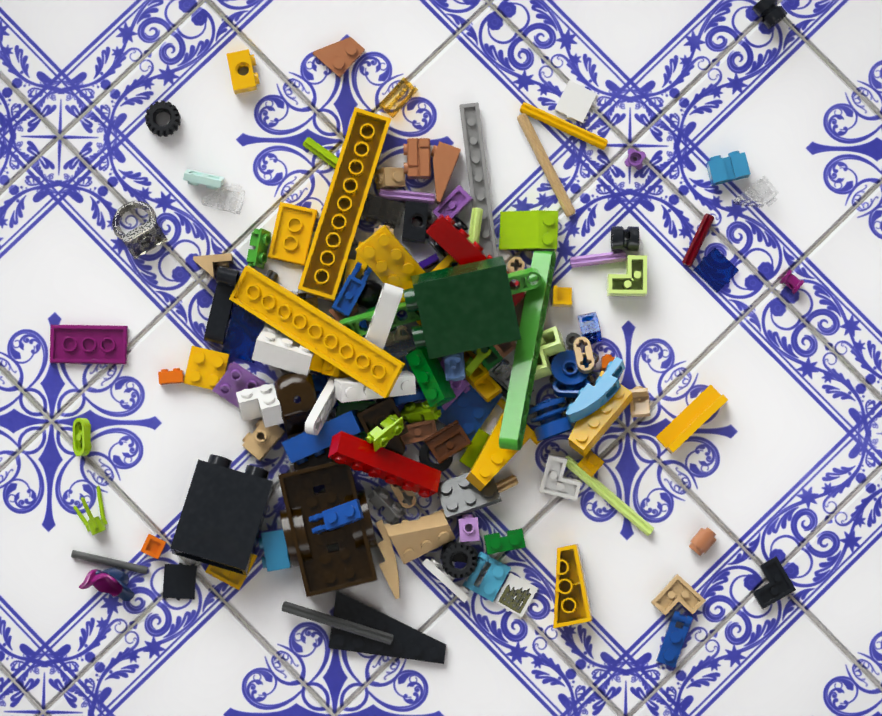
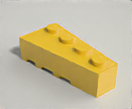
[568,370,633,457]
[466,410,535,491]
[553,544,593,628]

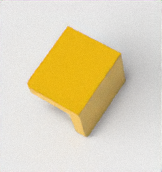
[552,285,572,308]

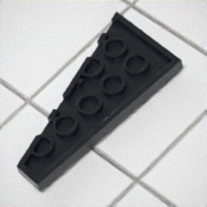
[329,591,446,664]

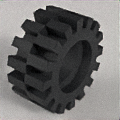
[145,100,181,137]
[442,543,478,578]

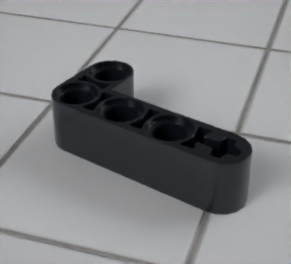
[204,266,240,345]

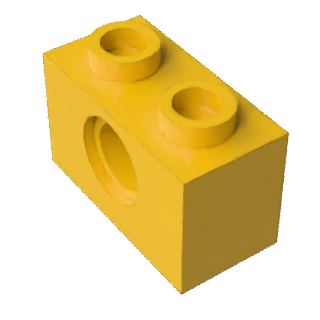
[226,49,260,94]

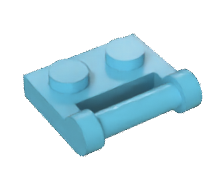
[462,551,511,602]

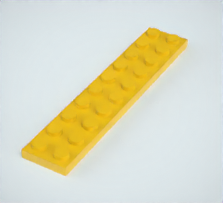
[229,265,405,398]

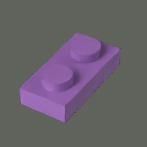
[432,185,473,219]

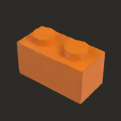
[600,354,615,371]
[158,368,184,385]

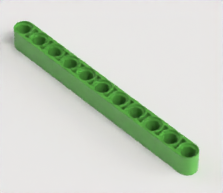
[499,250,556,450]
[339,268,542,336]

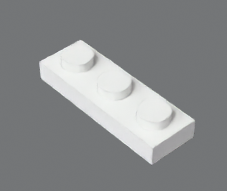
[422,558,469,603]

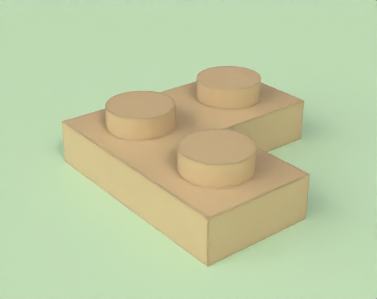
[651,574,706,616]

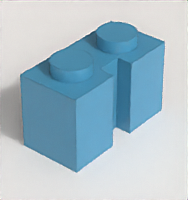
[706,151,751,186]
[258,529,291,572]

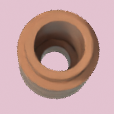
[689,527,716,556]

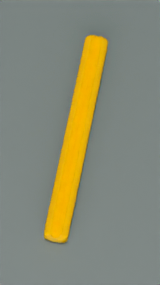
[520,102,608,150]

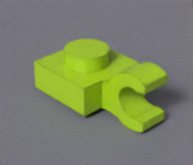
[465,348,491,377]

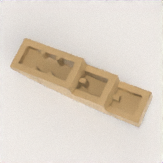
[376,520,400,599]

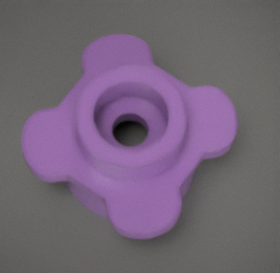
[625,148,646,170]

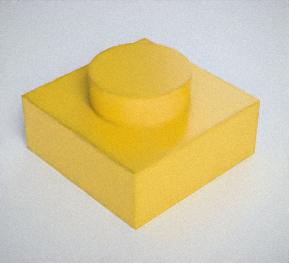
[577,450,604,477]

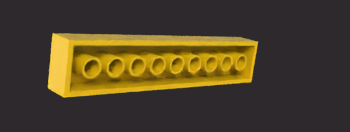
[298,107,391,302]

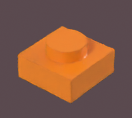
[141,534,167,560]

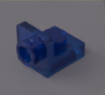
[577,312,602,344]

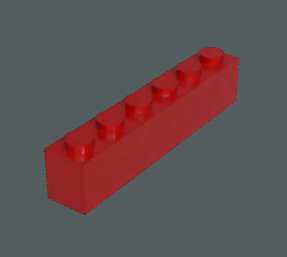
[426,214,526,307]
[328,431,442,498]

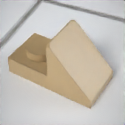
[193,253,233,279]

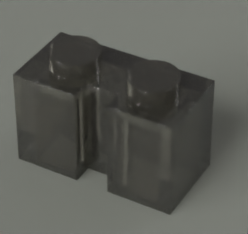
[362,194,406,230]

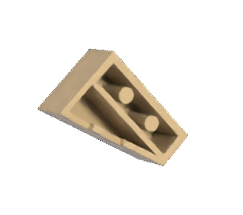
[384,512,456,564]

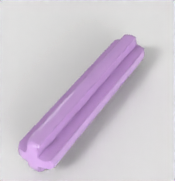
[379,188,435,204]
[570,251,626,268]

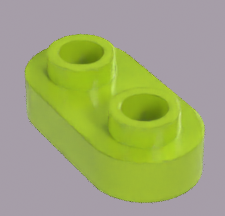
[72,418,92,456]

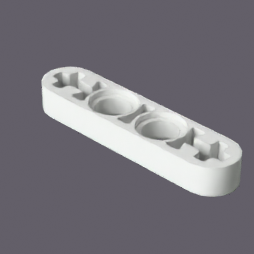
[305,376,340,435]

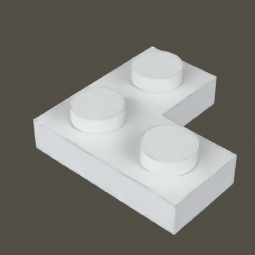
[539,454,582,501]

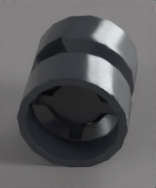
[752,0,788,29]
[611,226,639,251]

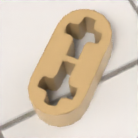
[573,337,594,374]
[390,484,416,509]

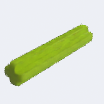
[303,137,339,169]

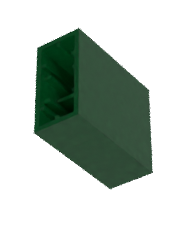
[403,256,521,359]

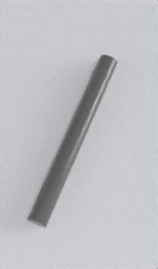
[71,550,148,574]

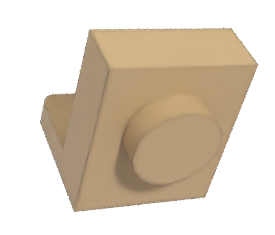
[374,167,406,189]
[629,386,651,418]

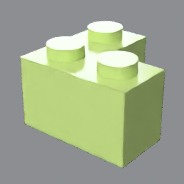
[607,255,647,296]
[534,326,566,380]

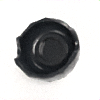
[357,280,382,309]

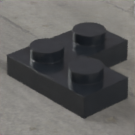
[752,556,796,609]

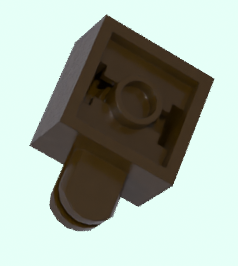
[357,397,409,455]

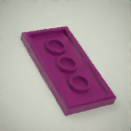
[50,325,128,365]

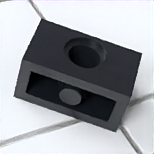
[402,201,432,244]

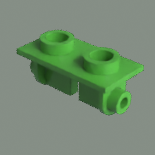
[246,228,271,269]

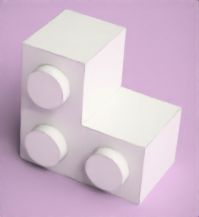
[236,383,284,428]

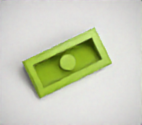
[459,428,489,469]

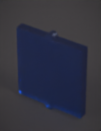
[693,248,739,293]

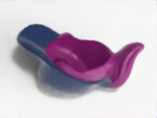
[79,568,135,601]

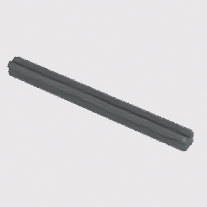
[282,601,394,645]

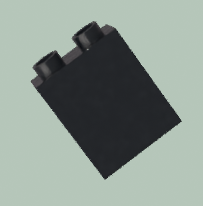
[170,454,274,576]

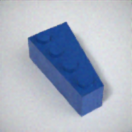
[281,410,365,465]

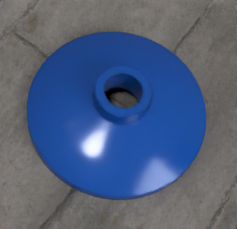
[551,350,589,386]

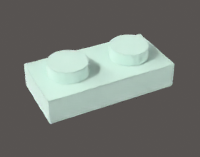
[183,169,225,190]

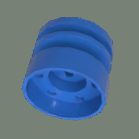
[528,397,575,441]

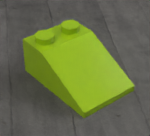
[499,210,558,252]

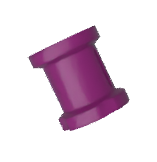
[779,269,805,294]

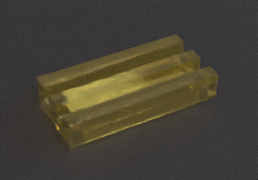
[379,77,418,118]

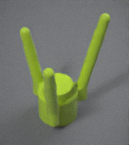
[73,486,108,535]

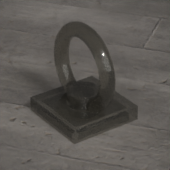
[112,201,168,259]

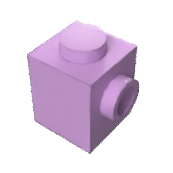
[458,514,480,543]

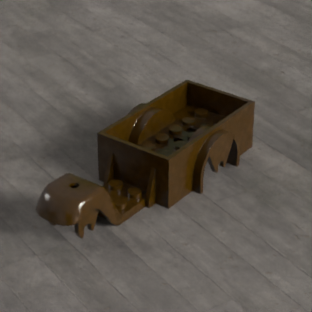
[275,372,378,597]

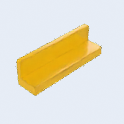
[656,385,728,454]

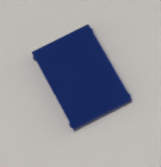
[222,306,265,363]

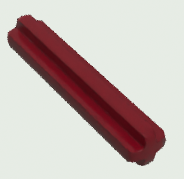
[682,213,714,267]

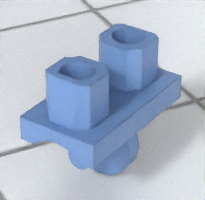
[444,352,466,381]

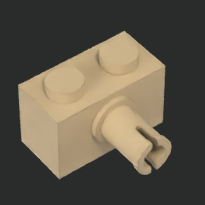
[242,418,286,462]

